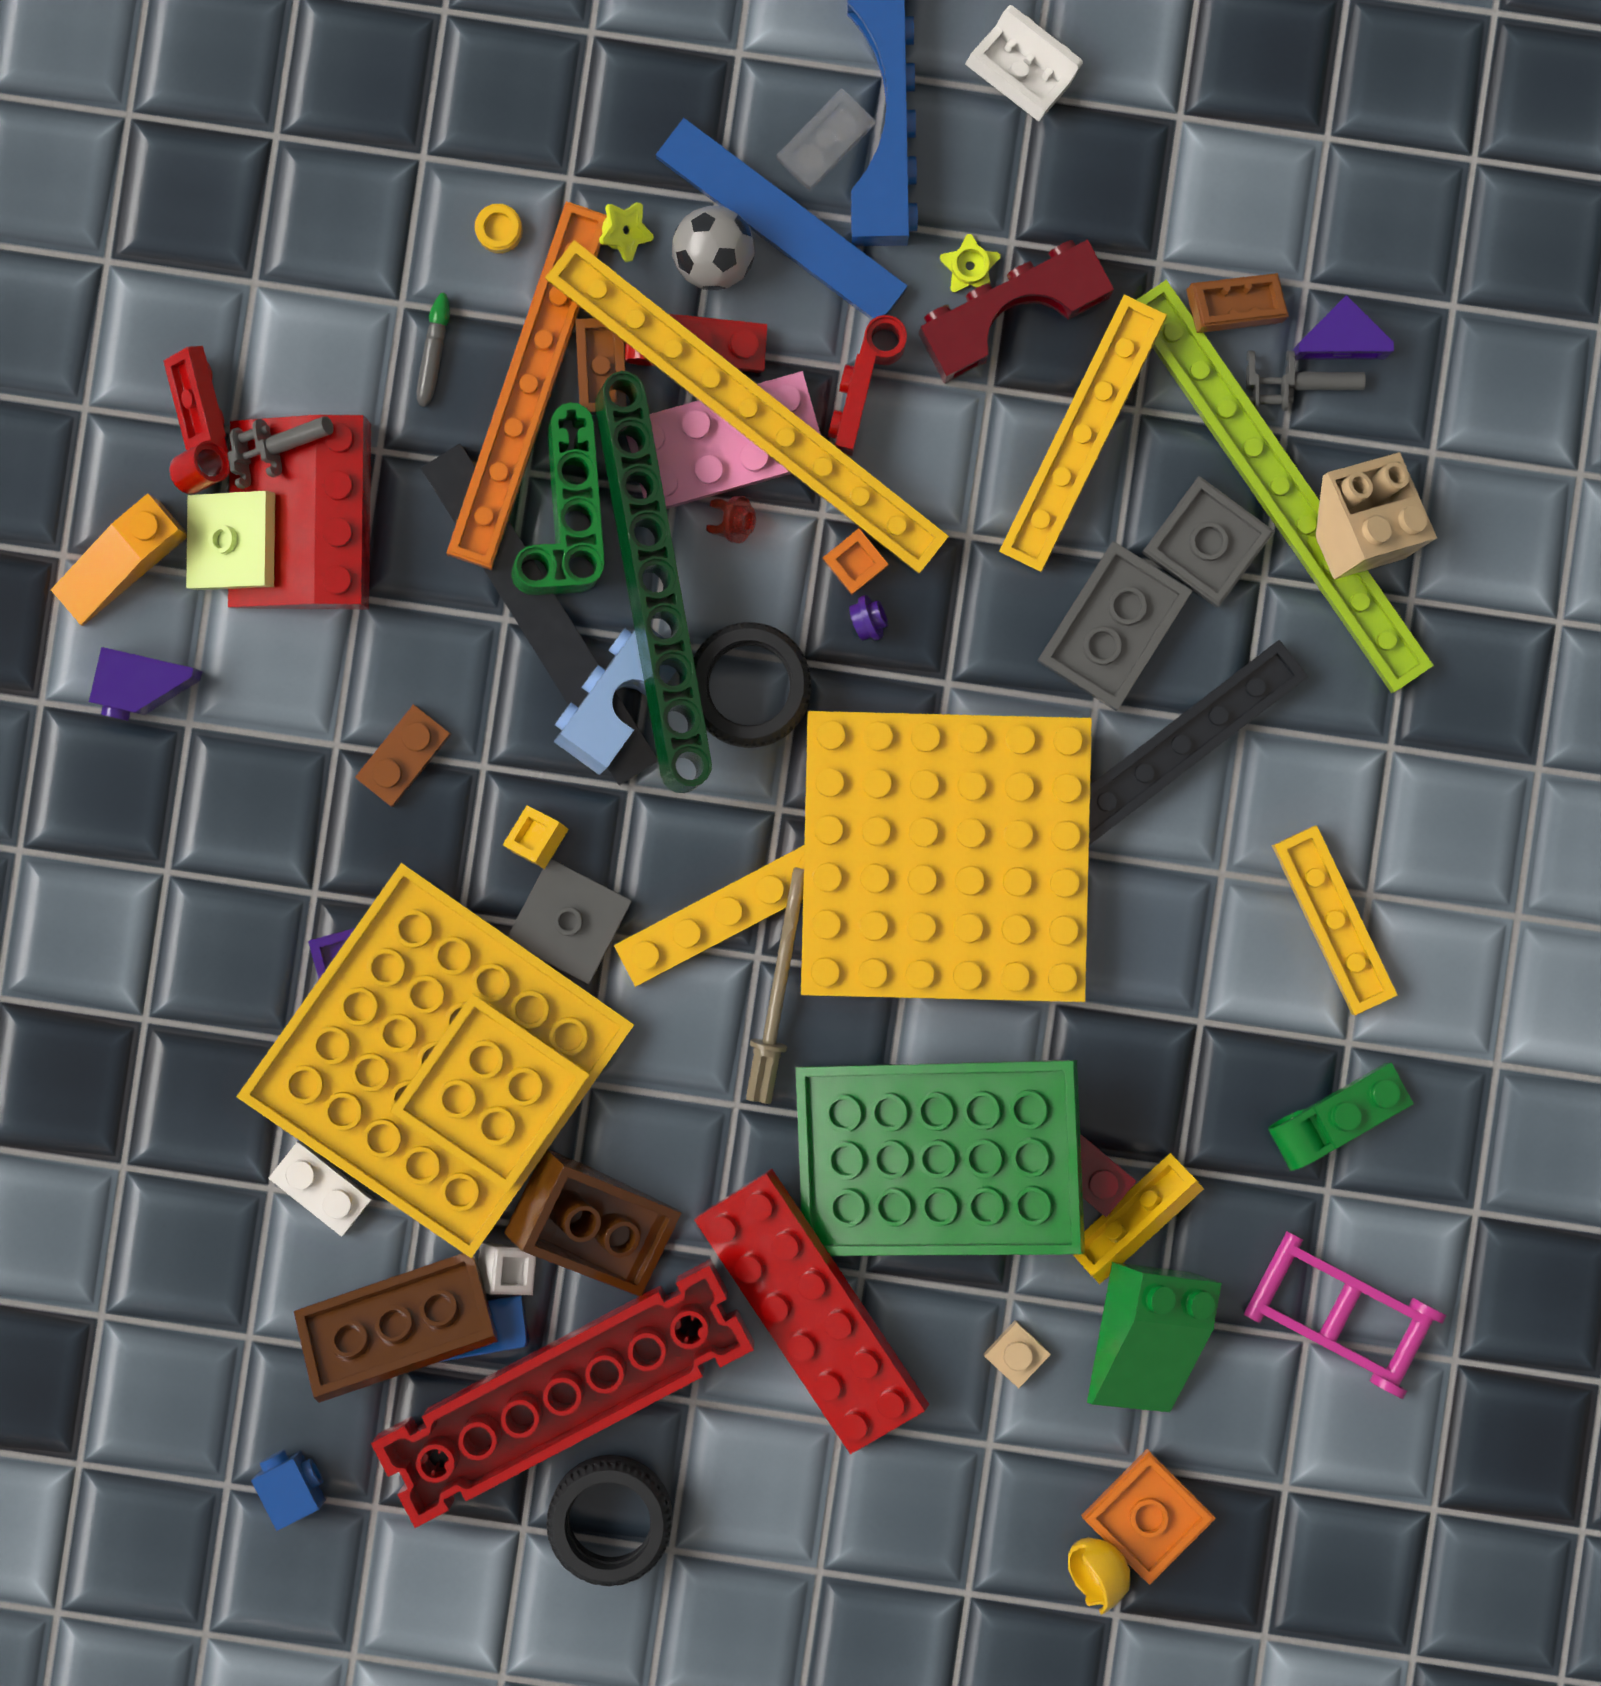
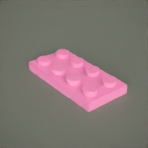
[626,371,821,509]

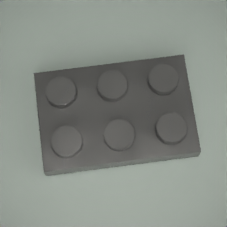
[1037,541,1192,711]

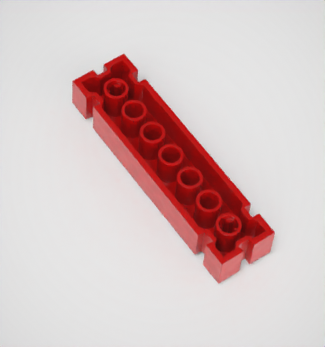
[371,1259,754,1528]

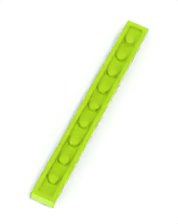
[1137,279,1434,693]

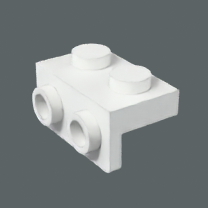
[965,5,1083,121]

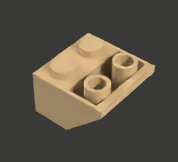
[1316,452,1437,580]

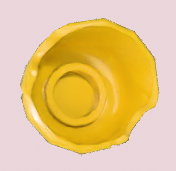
[1068,1537,1130,1615]

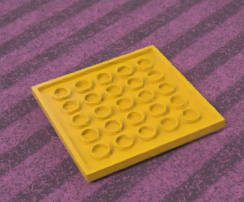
[801,711,1092,1002]
[236,863,634,1258]

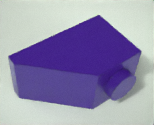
[88,647,203,721]

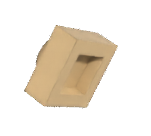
[984,1320,1051,1389]

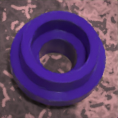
[849,595,888,641]

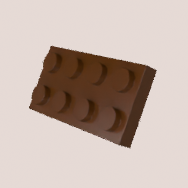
[294,1253,499,1403]

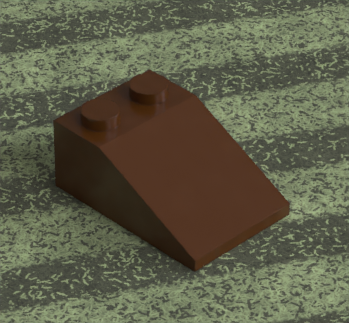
[504,1149,682,1296]

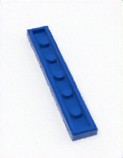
[656,118,908,320]

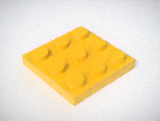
[390,993,590,1193]

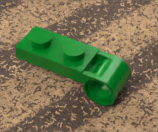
[1268,1062,1414,1171]

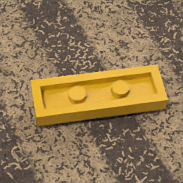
[1072,1153,1204,1285]

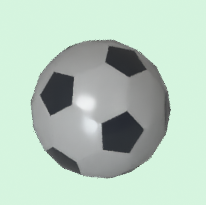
[672,205,755,291]

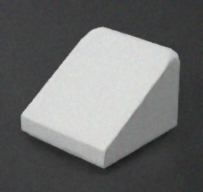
[478,1243,536,1295]

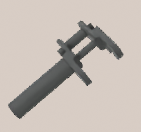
[1246,351,1366,411]
[227,416,334,489]

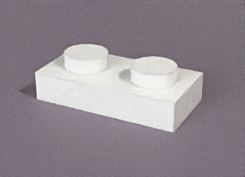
[268,1141,373,1237]

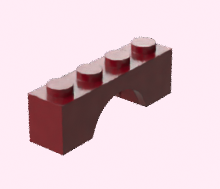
[919,239,1114,384]

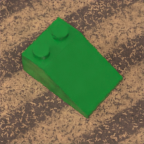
[1087,1262,1222,1413]

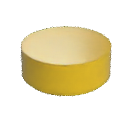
[475,204,523,253]

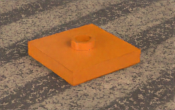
[1081,1449,1216,1585]

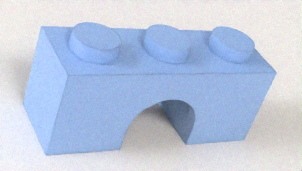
[554,628,676,775]

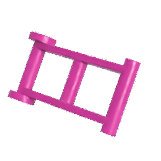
[1244,1231,1447,1399]

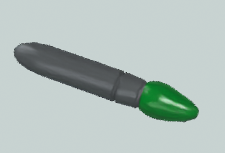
[416,293,450,407]

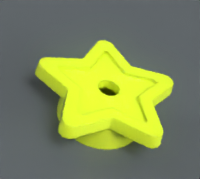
[599,202,654,263]
[940,234,1000,293]

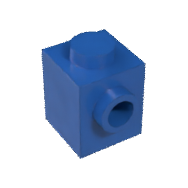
[251,1450,326,1531]

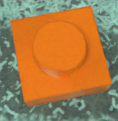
[822,528,889,595]

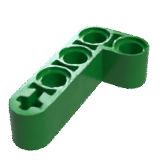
[511,402,604,595]

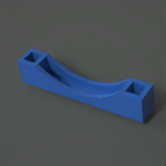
[847,0,918,246]

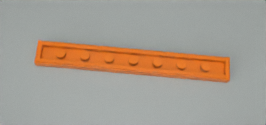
[446,201,607,570]

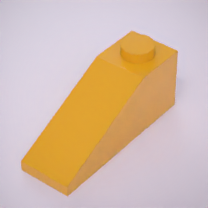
[51,493,187,626]

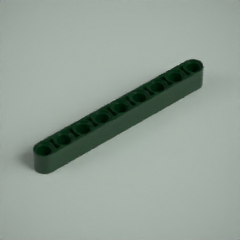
[595,371,712,793]

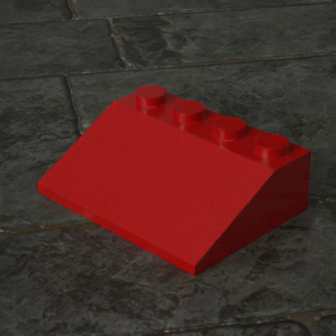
[228,415,371,610]

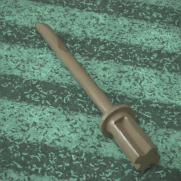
[746,867,804,1104]

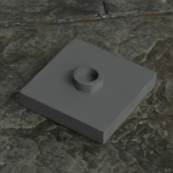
[1142,476,1275,608]
[508,859,632,984]

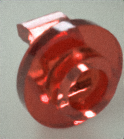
[706,496,756,543]

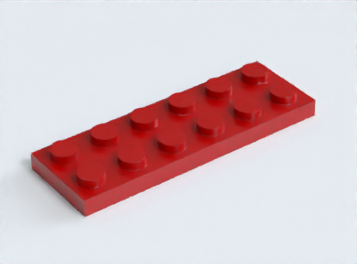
[694,1169,930,1455]

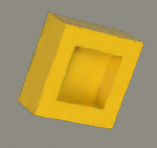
[503,805,569,869]

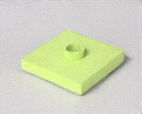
[186,491,275,590]

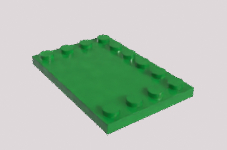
[796,1060,1085,1256]

